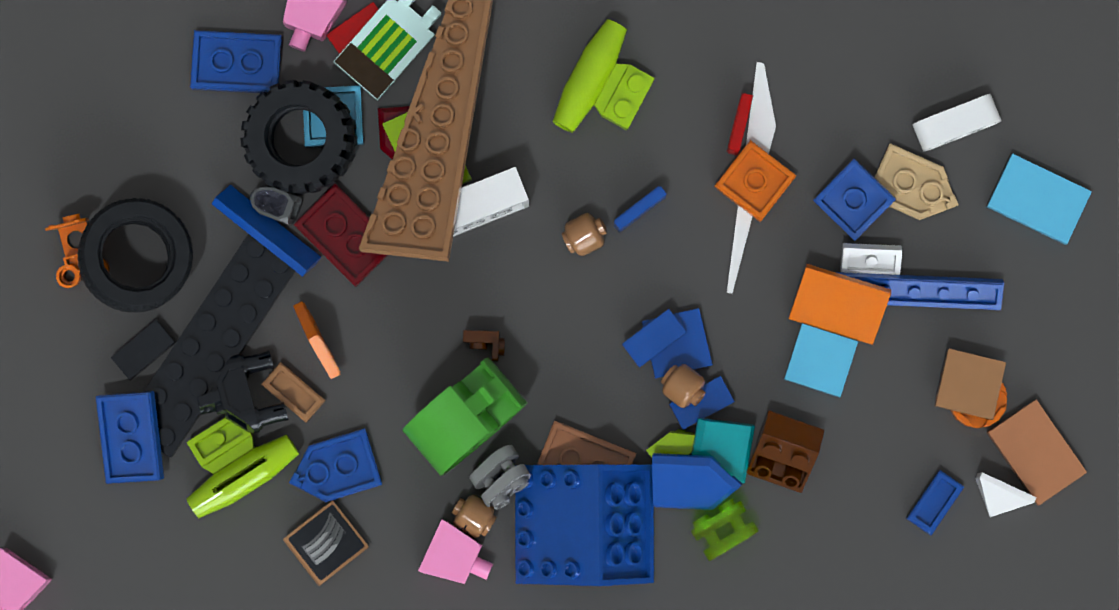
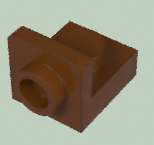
[463,330,505,362]

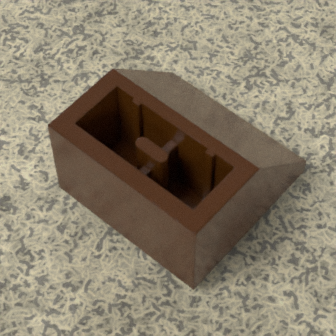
[747,411,825,493]

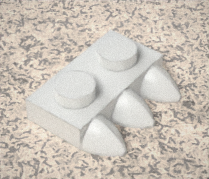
[840,243,902,275]

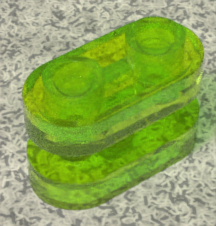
[691,498,759,561]

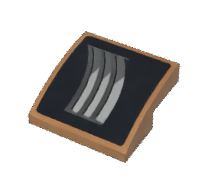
[283,501,369,586]

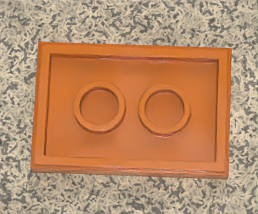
[789,264,891,345]

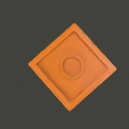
[714,140,797,222]

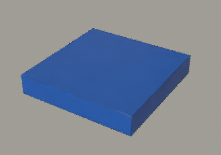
[813,158,896,241]
[642,308,713,379]

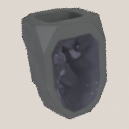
[250,186,302,225]

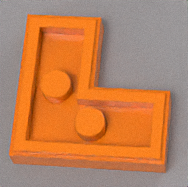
[293,301,340,379]

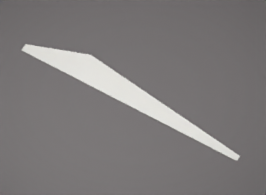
[727,62,776,294]

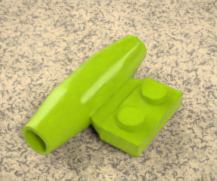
[552,19,655,133]
[186,417,299,518]

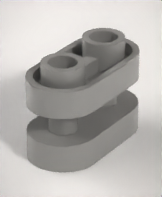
[469,445,531,510]

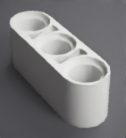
[913,94,1002,152]

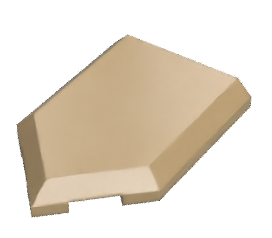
[875,144,958,220]

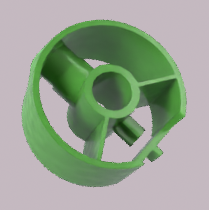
[402,357,528,476]

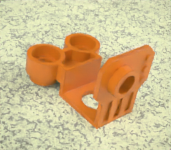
[45,213,110,288]

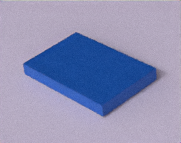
[190,30,282,93]
[96,391,164,484]

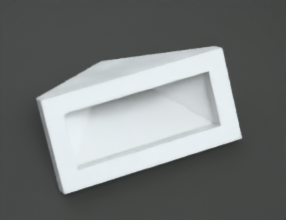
[975,472,1037,517]

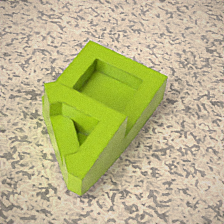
[646,429,695,458]

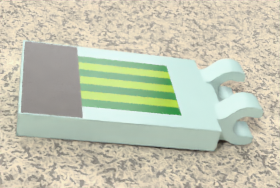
[333,0,441,101]

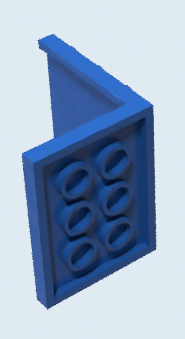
[515,465,654,586]

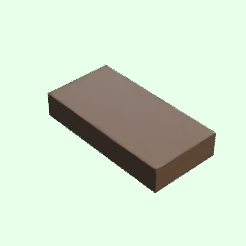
[261,362,326,423]

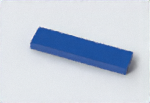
[212,185,321,277]

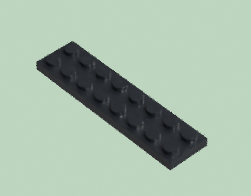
[144,234,295,458]

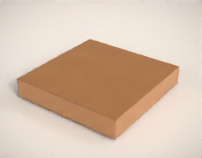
[934,349,1006,420]

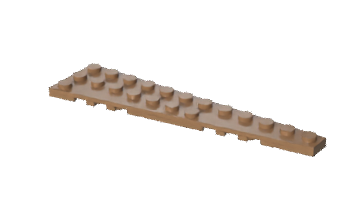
[359,0,493,262]

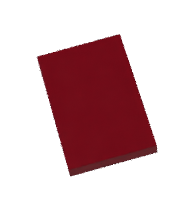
[293,184,388,287]

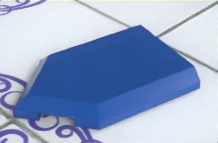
[289,428,382,502]
[652,453,742,510]

